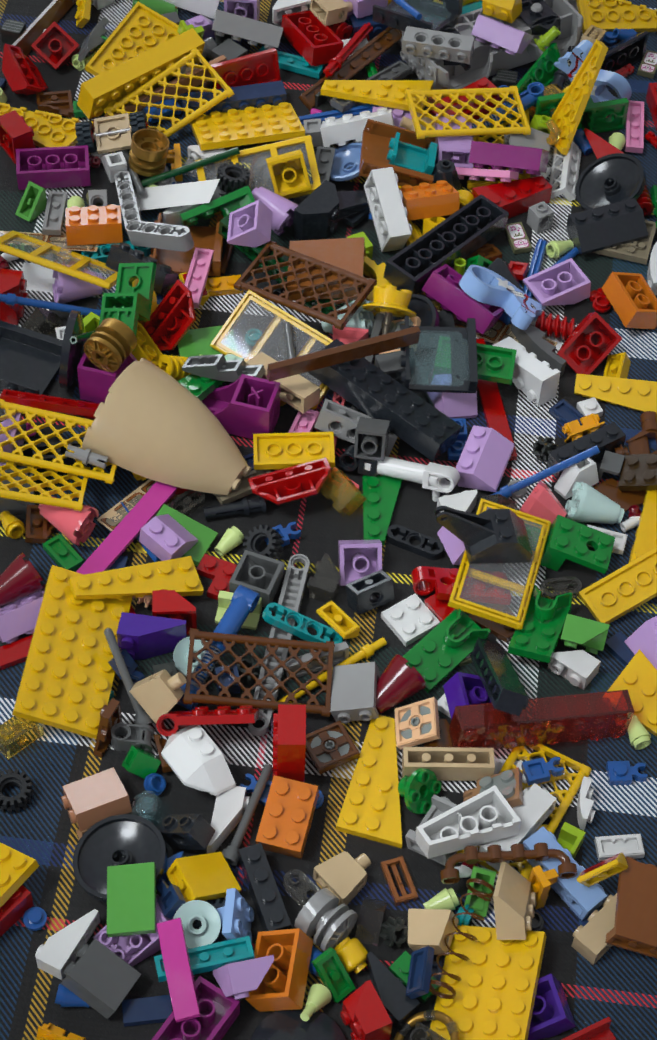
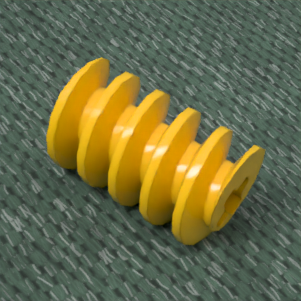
[158,355,191,381]

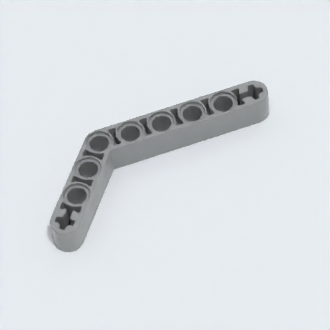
[114,170,194,251]

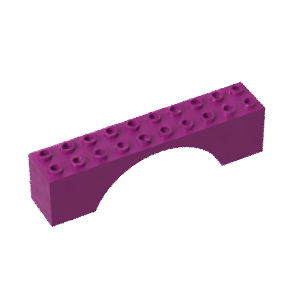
[77,352,281,439]

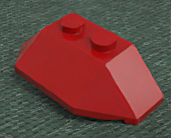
[2,43,48,95]
[143,280,196,351]
[248,457,331,505]

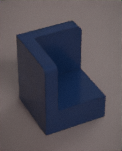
[215,664,241,697]

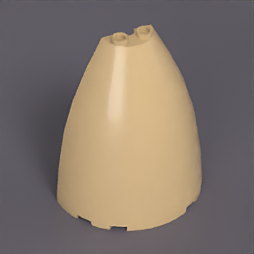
[82,358,251,496]

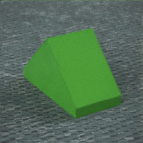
[15,181,47,222]
[464,866,496,917]

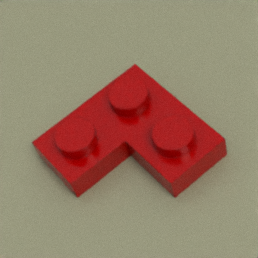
[196,554,237,600]

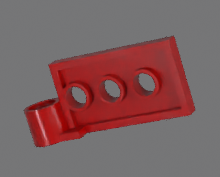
[411,566,511,606]
[156,705,259,736]

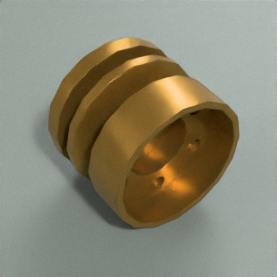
[128,129,170,177]
[83,318,137,372]

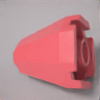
[519,481,567,524]

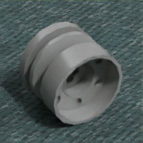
[294,888,358,952]

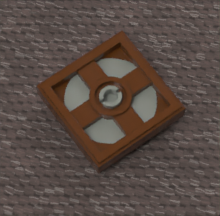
[306,721,360,775]

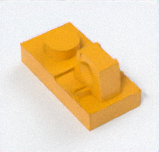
[166,143,183,181]
[528,865,559,910]

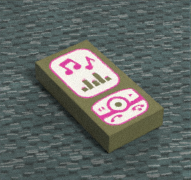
[637,50,657,79]
[504,222,532,254]

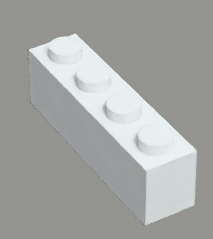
[478,783,557,871]

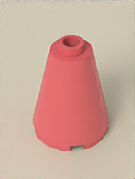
[38,496,99,546]

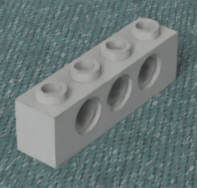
[402,26,475,64]
[314,399,397,457]

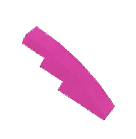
[157,918,200,1023]

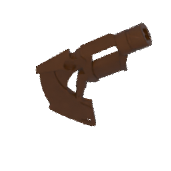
[592,411,657,512]

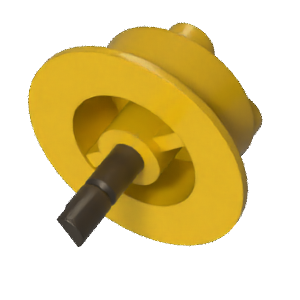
[363,285,416,335]

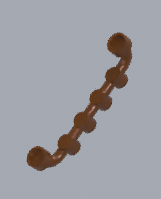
[440,843,577,884]

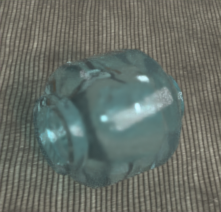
[131,791,162,824]

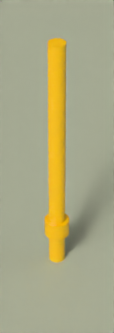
[278,637,387,703]

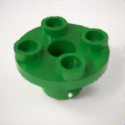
[398,768,442,814]

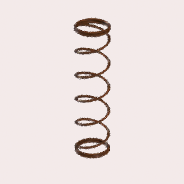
[429,878,495,999]

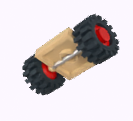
[75,111,149,154]

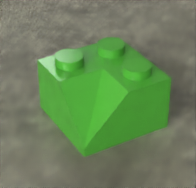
[561,614,609,655]

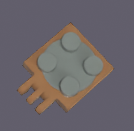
[463,767,523,808]

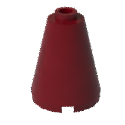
[0,552,46,607]
[376,654,426,714]

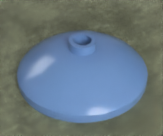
[330,142,362,181]

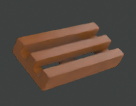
[380,856,418,906]

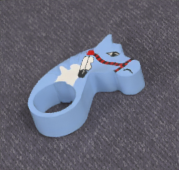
[554,40,632,103]
[459,265,546,330]

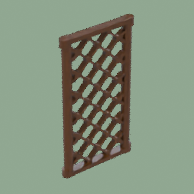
[234,240,377,330]
[183,628,335,717]

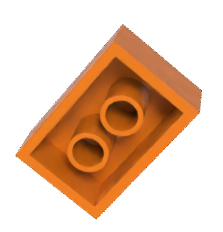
[399,180,459,221]
[65,204,123,246]
[602,272,657,329]
[255,775,319,859]
[245,928,313,1012]

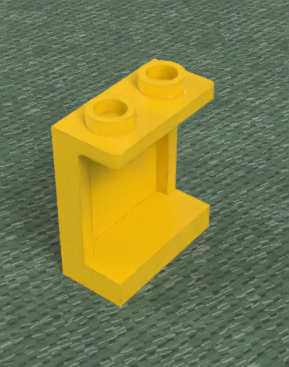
[166,852,241,902]

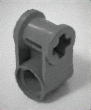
[111,723,155,753]

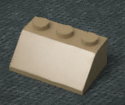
[493,862,536,940]

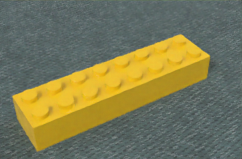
[77,28,205,120]

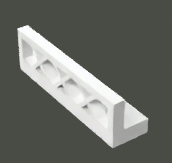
[549,141,581,202]

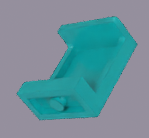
[386,132,438,175]

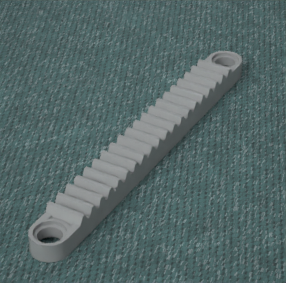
[248,554,310,736]

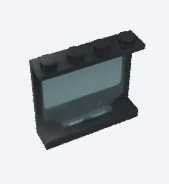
[373,0,463,32]
[400,316,478,393]

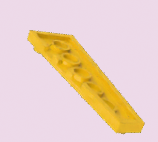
[574,374,657,413]
[628,490,657,563]
[69,556,204,600]

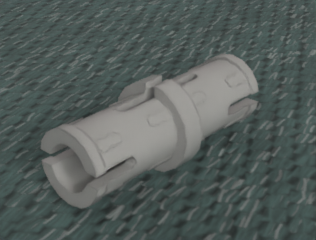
[65,444,109,469]

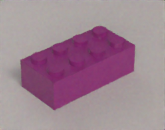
[469,141,549,176]
[16,145,91,190]
[422,264,505,334]
[152,976,240,1040]

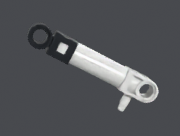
[339,445,460,502]

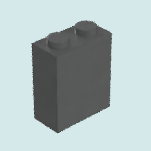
[61,939,141,1019]

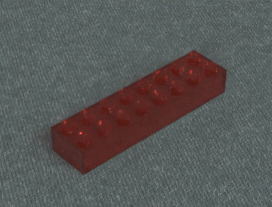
[449,690,635,749]

